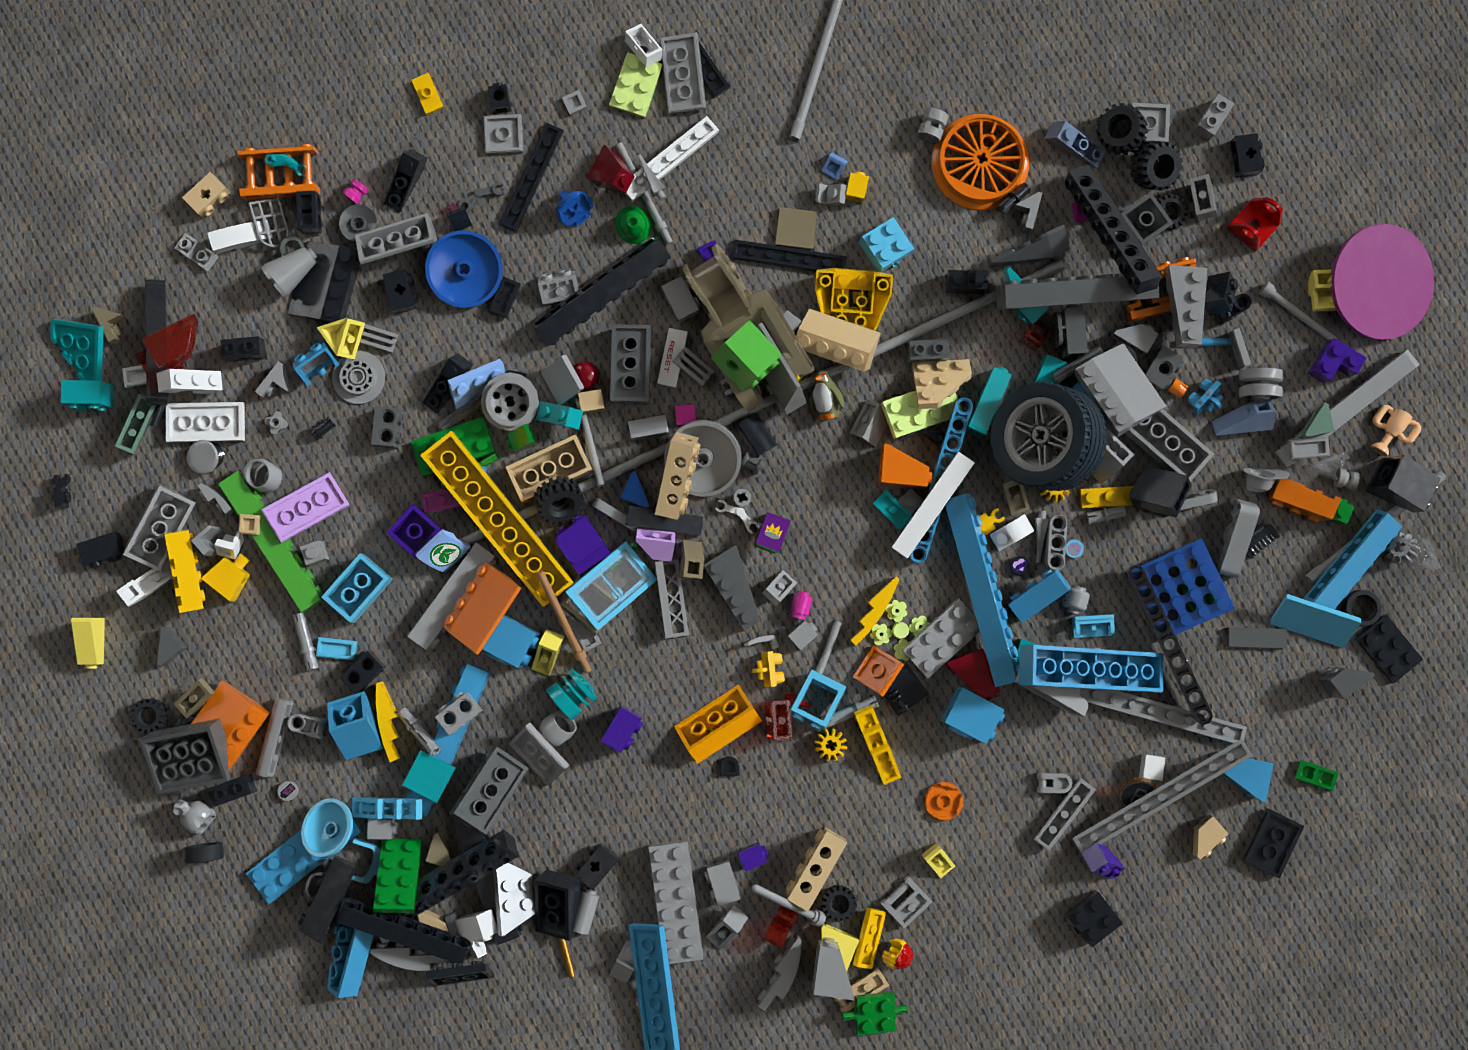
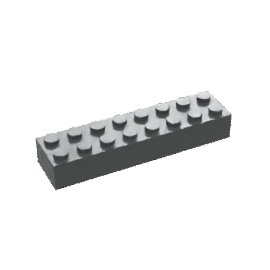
[996,273,1159,310]

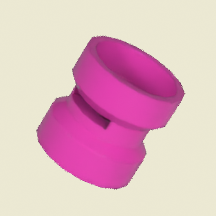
[342,178,369,204]

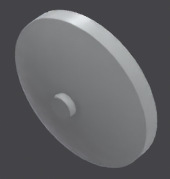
[664,420,742,497]

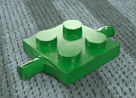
[842,991,908,1036]

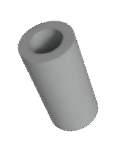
[573,888,599,935]

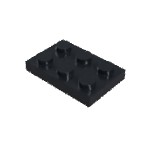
[1355,614,1423,684]
[1243,808,1304,879]
[426,961,493,986]

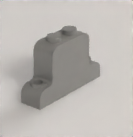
[1015,673,1088,716]

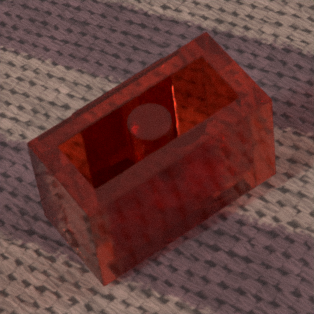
[764,698,793,741]

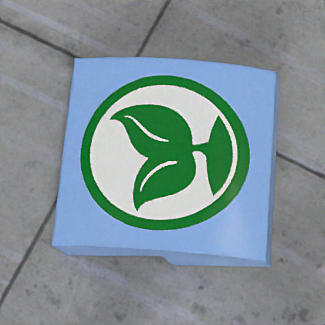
[415,530,471,573]

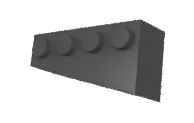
[704,545,760,631]

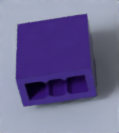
[553,515,611,576]

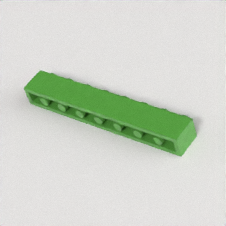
[218,471,324,612]

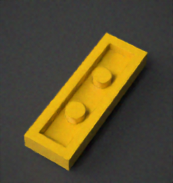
[1080,486,1135,508]
[852,907,886,969]

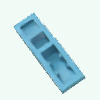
[352,797,422,820]

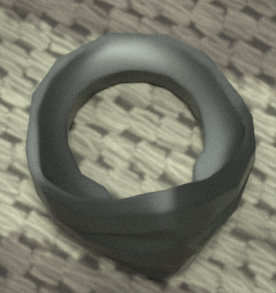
[277,236,304,257]

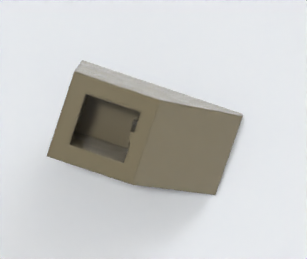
[679,540,704,580]

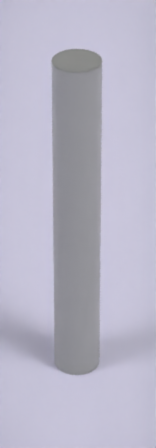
[816,621,842,674]

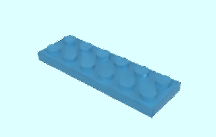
[246,817,363,904]

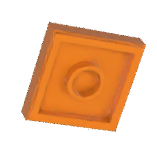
[853,645,904,697]

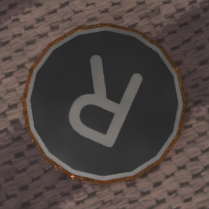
[1118,777,1157,808]

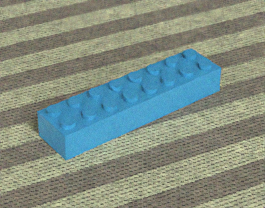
[1019,645,1164,692]

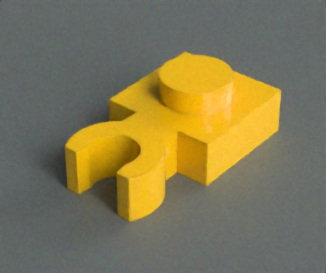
[980,508,1005,535]

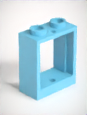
[790,670,846,731]

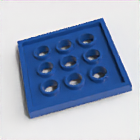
[1131,538,1235,635]

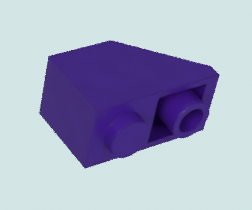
[1082,843,1125,879]

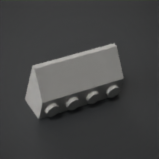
[355,213,437,264]
[123,484,196,571]

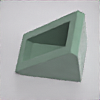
[1299,402,1335,439]

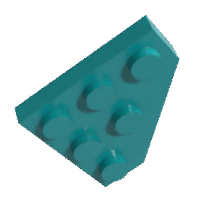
[50,319,104,381]

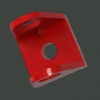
[1226,197,1283,252]

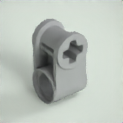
[287,713,328,739]

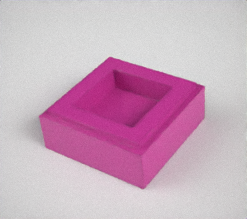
[675,404,696,426]

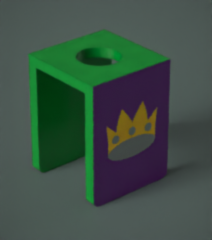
[756,512,791,553]

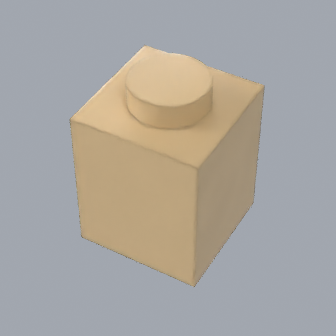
[576,389,605,413]

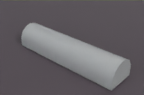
[255,698,293,777]
[1033,778,1096,851]

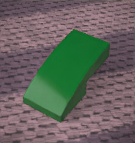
[1295,760,1339,791]

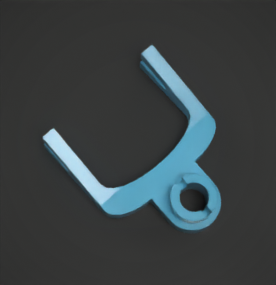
[351,837,381,884]

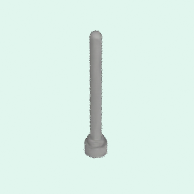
[1258,282,1337,340]
[752,884,826,927]

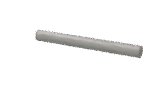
[581,413,605,487]

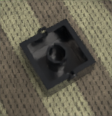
[1065,890,1123,947]

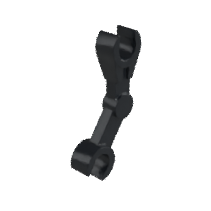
[897,428,945,444]

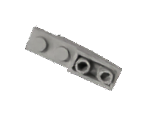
[757,935,801,1011]
[370,942,450,971]

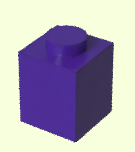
[738,842,769,872]

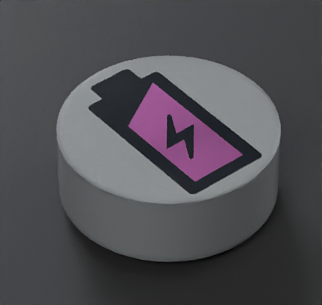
[278,781,299,801]

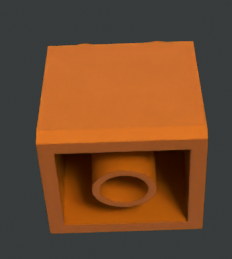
[878,444,932,489]

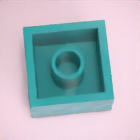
[61,380,114,412]

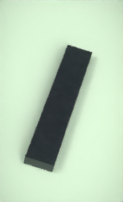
[499,122,564,233]
[732,239,847,272]

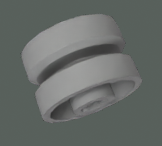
[1239,368,1283,401]

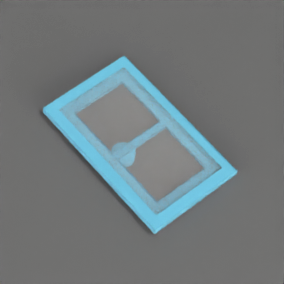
[565,541,657,631]

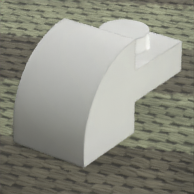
[990,514,1034,551]

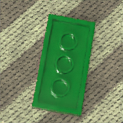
[411,417,496,478]
[373,838,422,913]

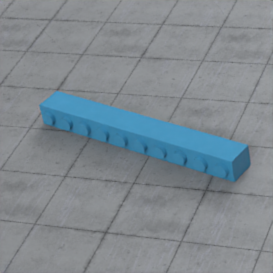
[945,494,1019,687]

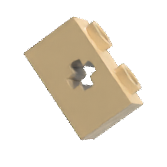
[182,172,231,218]

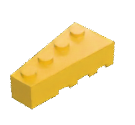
[164,529,206,613]

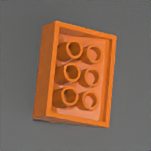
[443,561,521,654]
[191,680,271,772]

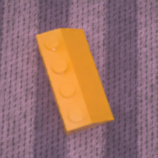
[674,684,762,764]

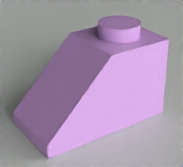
[636,527,675,562]

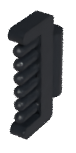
[1246,523,1280,559]

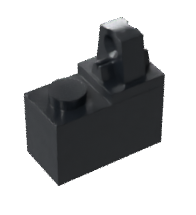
[946,270,988,294]

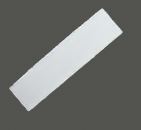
[116,557,172,607]

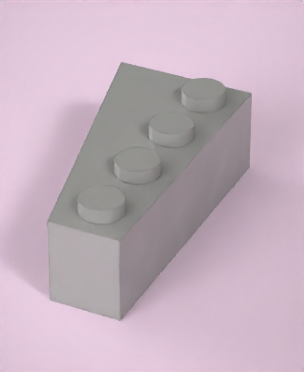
[1163,265,1207,348]

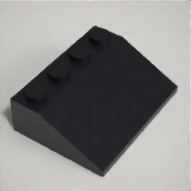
[288,241,360,324]

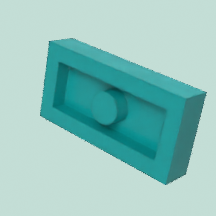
[872,490,913,531]

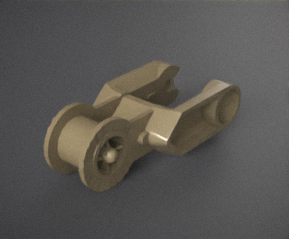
[682,244,814,412]

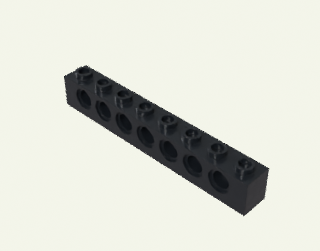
[1065,165,1162,295]
[395,829,519,919]

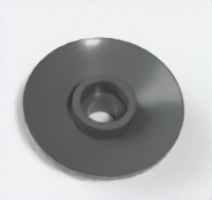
[339,204,378,242]

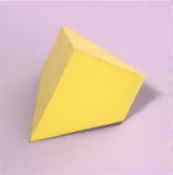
[317,318,365,360]

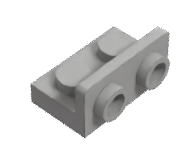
[538,269,579,304]

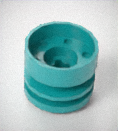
[546,668,598,720]

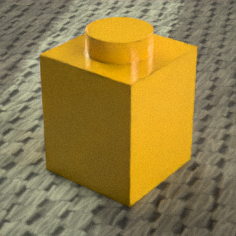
[845,171,869,203]

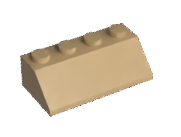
[796,309,881,372]

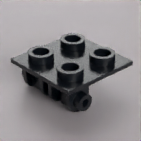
[884,663,929,716]

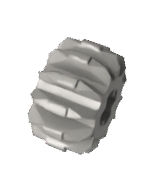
[1385,532,1420,565]

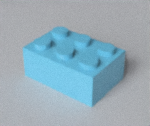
[322,553,393,623]

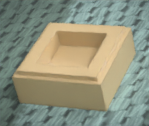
[238,514,261,535]

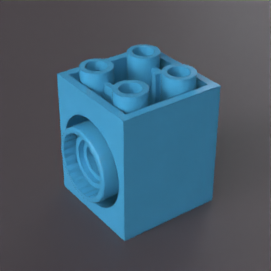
[482,614,541,668]
[940,687,1005,744]

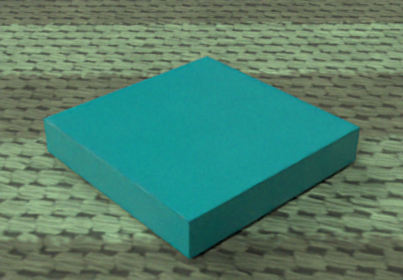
[402,750,456,803]

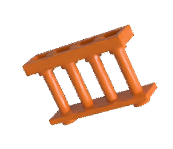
[237,144,320,201]

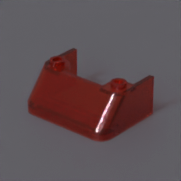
[135,314,199,373]

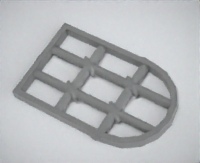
[248,198,289,248]

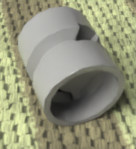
[917,108,949,143]

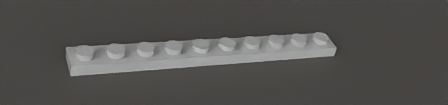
[1080,689,1247,743]
[1072,739,1253,854]

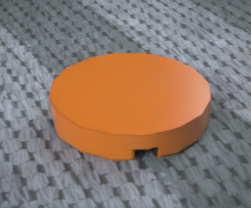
[924,782,963,821]

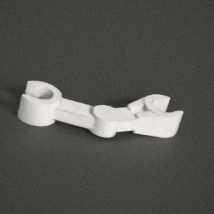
[715,500,759,534]

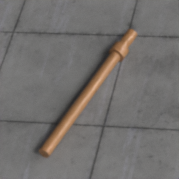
[536,570,591,673]

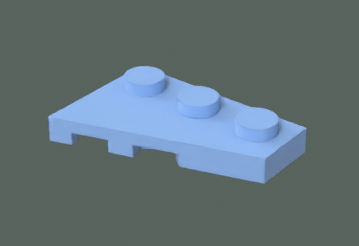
[447,359,505,410]

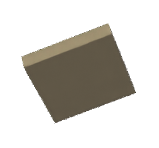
[775,207,817,250]

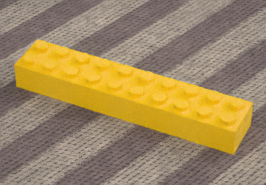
[420,431,574,607]

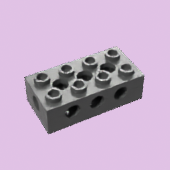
[610,324,651,404]
[449,747,529,835]

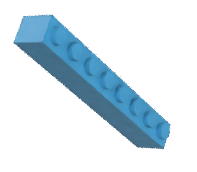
[406,663,491,817]

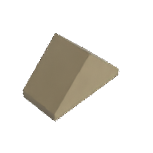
[426,831,454,866]

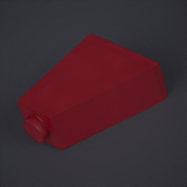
[587,145,635,193]
[946,648,1001,701]

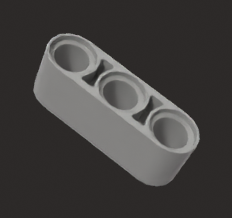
[1044,515,1067,571]

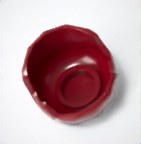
[573,362,600,391]

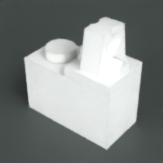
[454,909,498,959]

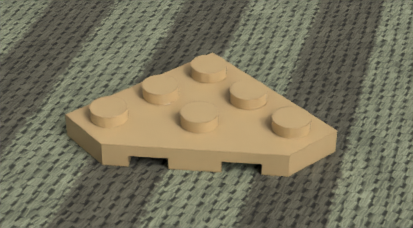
[912,359,972,409]

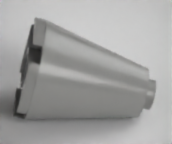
[261,247,317,297]

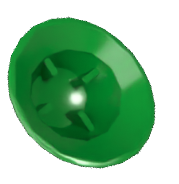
[615,206,651,244]

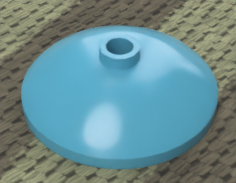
[301,798,353,858]

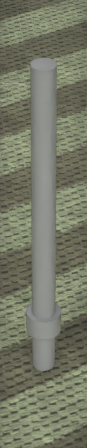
[616,143,673,245]

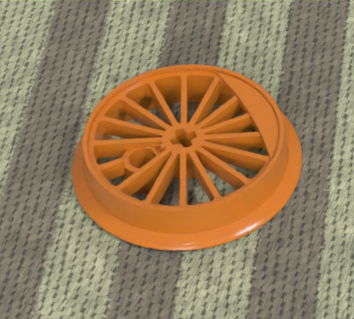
[931,114,1029,210]

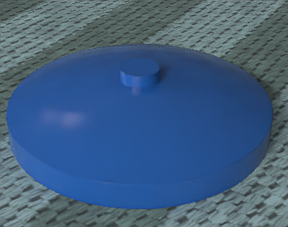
[425,230,503,308]

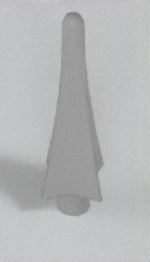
[637,154,666,201]
[1034,510,1049,563]

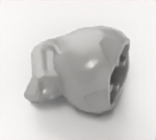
[172,799,216,835]

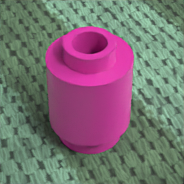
[790,591,813,620]

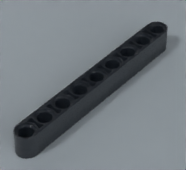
[1126,565,1213,725]

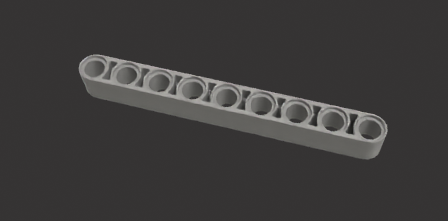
[1275,349,1419,467]

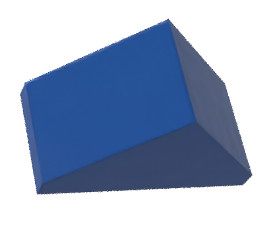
[621,471,650,509]

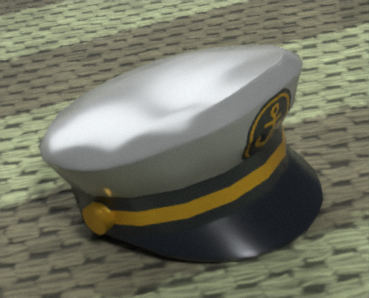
[186,440,224,474]

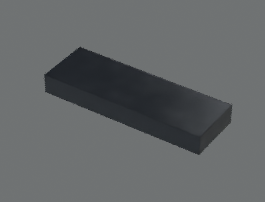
[699,42,730,98]

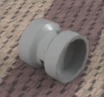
[1333,468,1360,491]

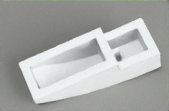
[207,220,273,254]

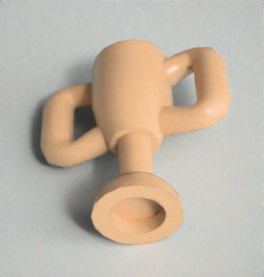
[1370,405,1421,457]

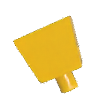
[201,553,250,602]

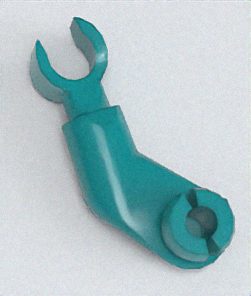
[265,154,308,177]

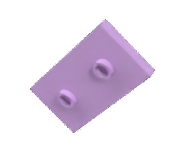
[261,472,349,543]

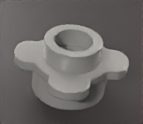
[265,411,288,434]

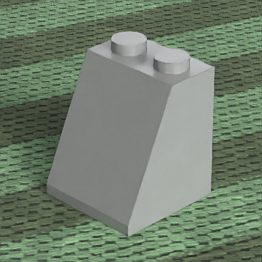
[812,937,854,1000]

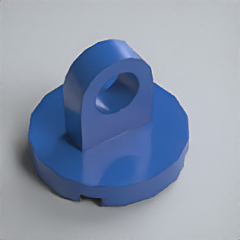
[556,190,593,226]

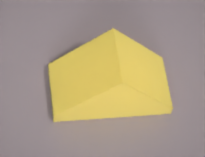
[922,843,955,878]

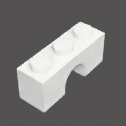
[157,369,222,394]

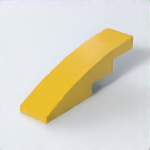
[850,576,899,646]
[376,681,400,762]
[854,705,902,785]

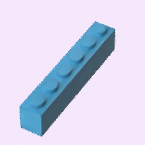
[1303,509,1402,610]

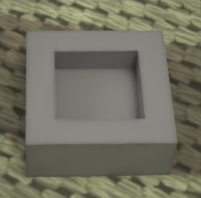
[562,90,587,116]

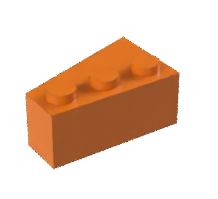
[1267,478,1341,523]

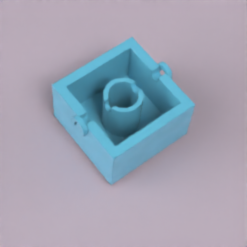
[858,217,914,272]

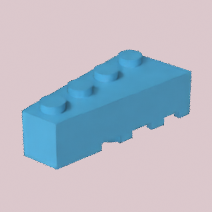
[327,908,373,998]

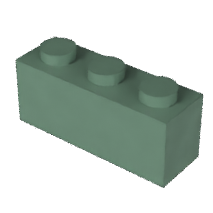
[115,394,157,455]

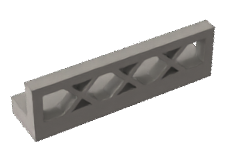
[655,559,689,638]

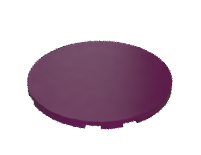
[1330,224,1434,340]

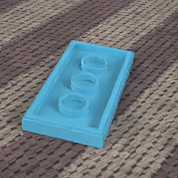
[1270,594,1361,648]

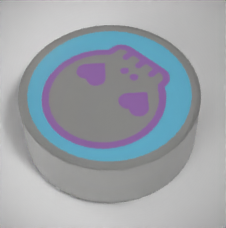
[1066,539,1084,559]

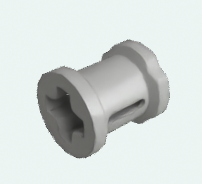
[734,489,751,507]

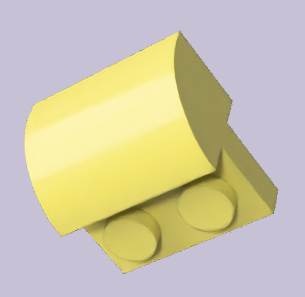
[1308,270,1337,312]

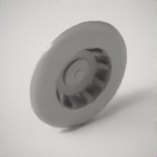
[332,351,385,404]

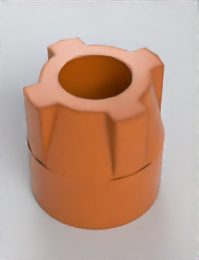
[1166,378,1188,398]

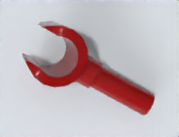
[785,694,811,708]

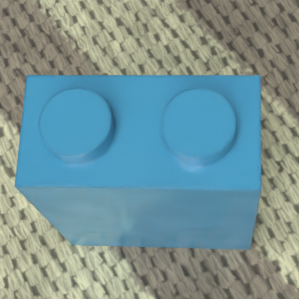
[327,691,383,760]
[1214,751,1273,802]

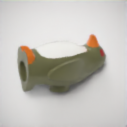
[810,370,844,420]

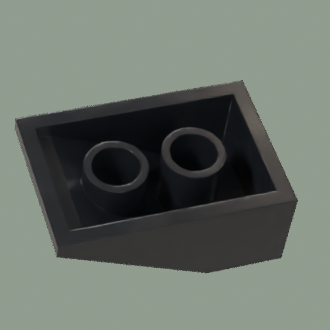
[535,869,581,941]

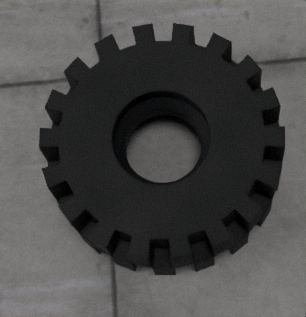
[533,476,585,525]

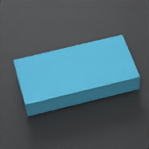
[316,637,357,660]

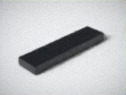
[625,506,703,536]

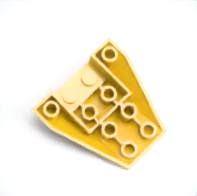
[815,268,893,331]

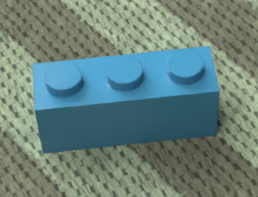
[1008,569,1071,623]

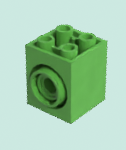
[711,320,782,392]

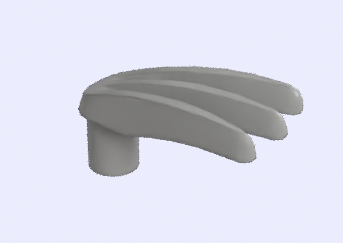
[744,635,779,650]

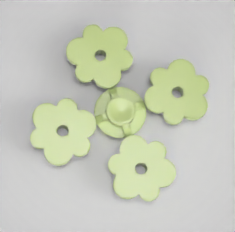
[870,600,930,661]

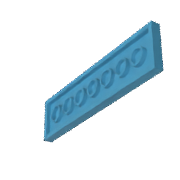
[629,923,680,1050]

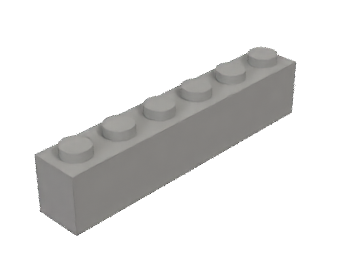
[407,542,497,650]

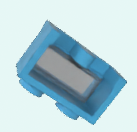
[292,342,340,386]

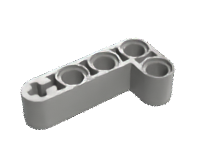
[1217,499,1260,578]

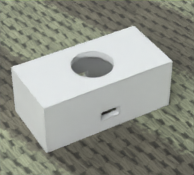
[625,24,662,67]

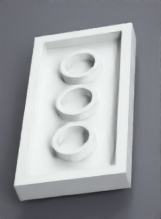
[166,402,245,442]

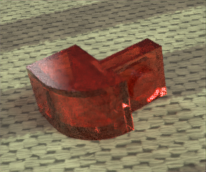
[763,905,798,949]

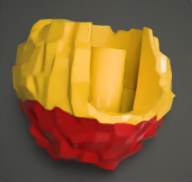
[882,939,914,970]

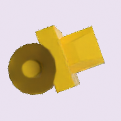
[752,651,785,687]

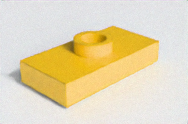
[412,72,444,115]

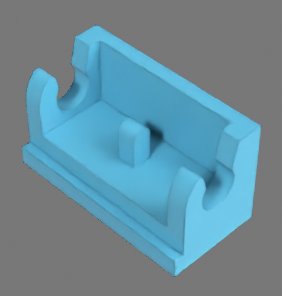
[1072,614,1115,638]

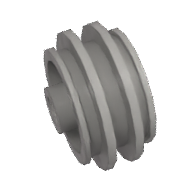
[481,372,539,431]

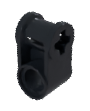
[1218,293,1252,325]

